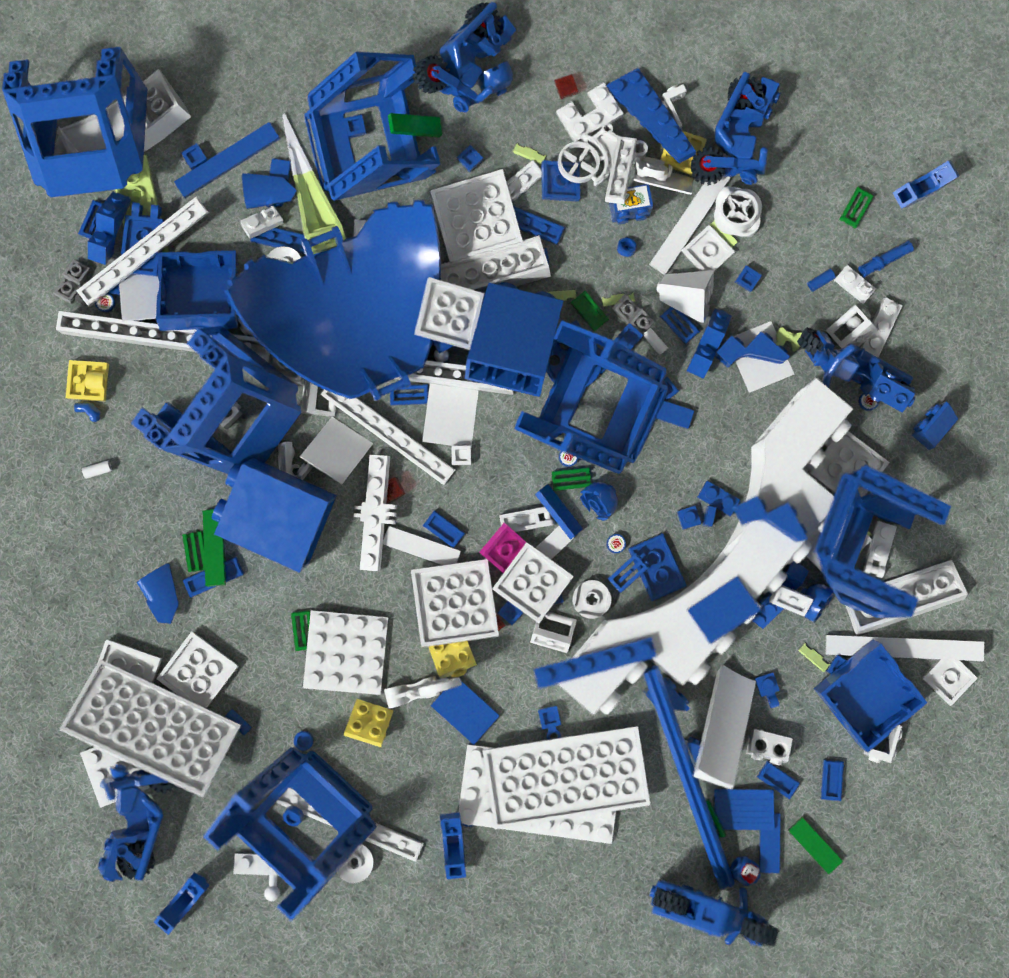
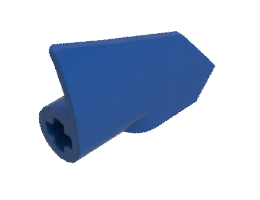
[242,173,297,209]
[136,563,179,624]

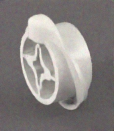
[714,186,762,237]

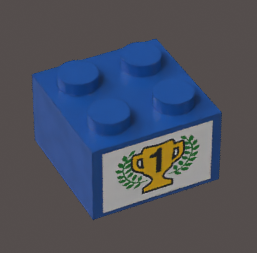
[609,184,653,224]

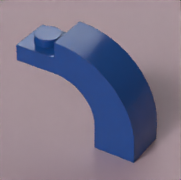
[154,872,209,935]

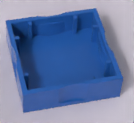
[156,250,239,331]
[813,639,928,753]

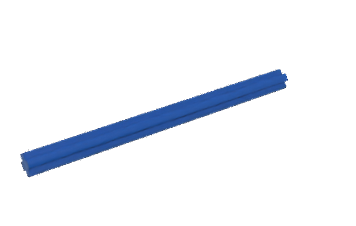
[643,665,735,889]

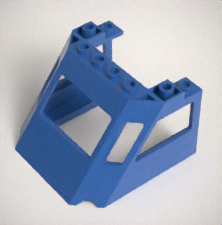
[2,47,148,198]
[304,52,441,201]
[514,321,668,474]
[131,326,301,474]
[815,465,951,618]
[203,747,377,921]

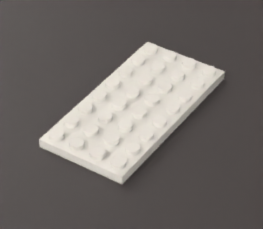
[60,659,241,798]
[483,726,650,829]
[458,744,616,844]

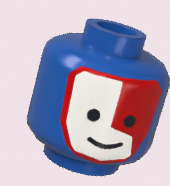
[730,856,760,886]

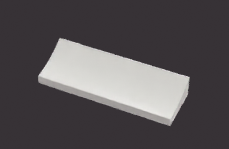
[441,236,551,296]
[845,560,968,636]
[693,664,756,789]

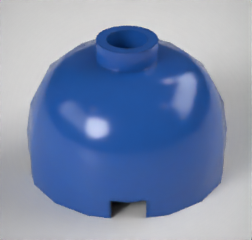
[477,61,513,96]
[580,482,618,521]
[800,584,835,623]

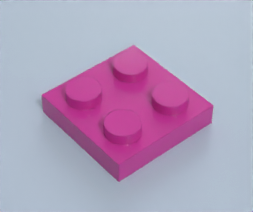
[479,523,526,573]

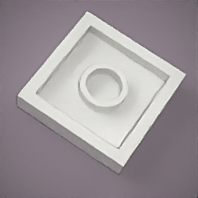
[681,225,735,271]
[922,659,977,706]

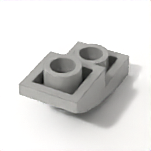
[54,259,90,304]
[612,295,654,334]

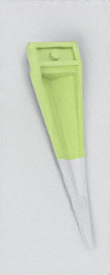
[282,113,346,254]

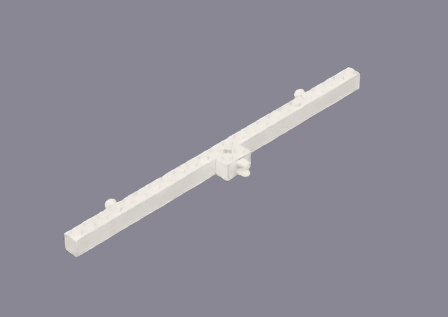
[56,311,513,395]

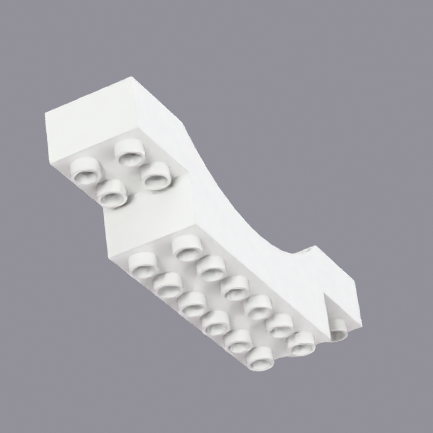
[558,378,853,715]

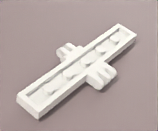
[353,455,397,571]

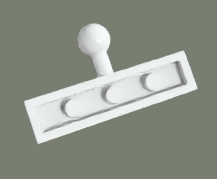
[846,297,902,357]
[234,853,314,901]

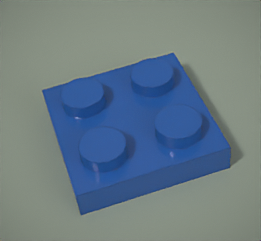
[541,160,580,201]

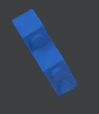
[88,192,131,265]
[686,308,732,379]
[715,332,790,368]
[733,496,807,542]
[752,561,809,629]

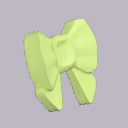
[775,327,802,352]

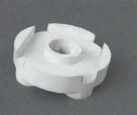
[634,157,673,182]
[572,580,611,619]

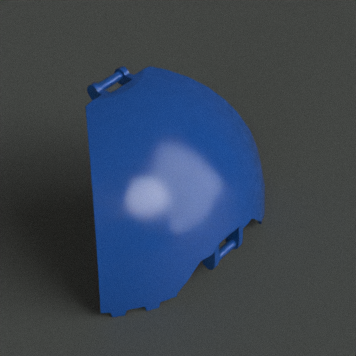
[225,200,441,401]

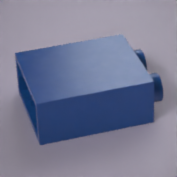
[465,282,563,397]
[212,458,337,573]

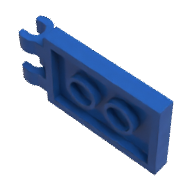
[121,202,165,277]

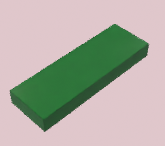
[388,113,443,138]
[788,817,843,875]

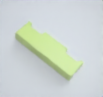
[513,143,546,164]
[710,220,738,248]
[548,290,576,301]
[602,293,635,307]
[798,643,830,672]

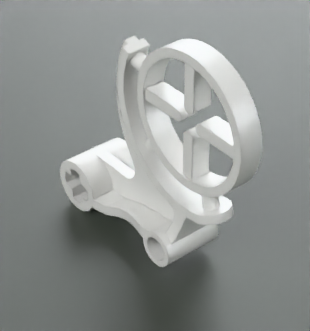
[558,123,648,187]
[384,676,462,708]

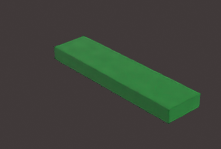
[202,509,226,587]

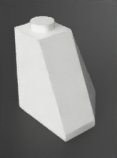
[657,270,714,323]

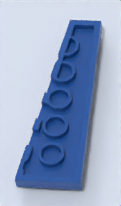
[606,68,696,164]

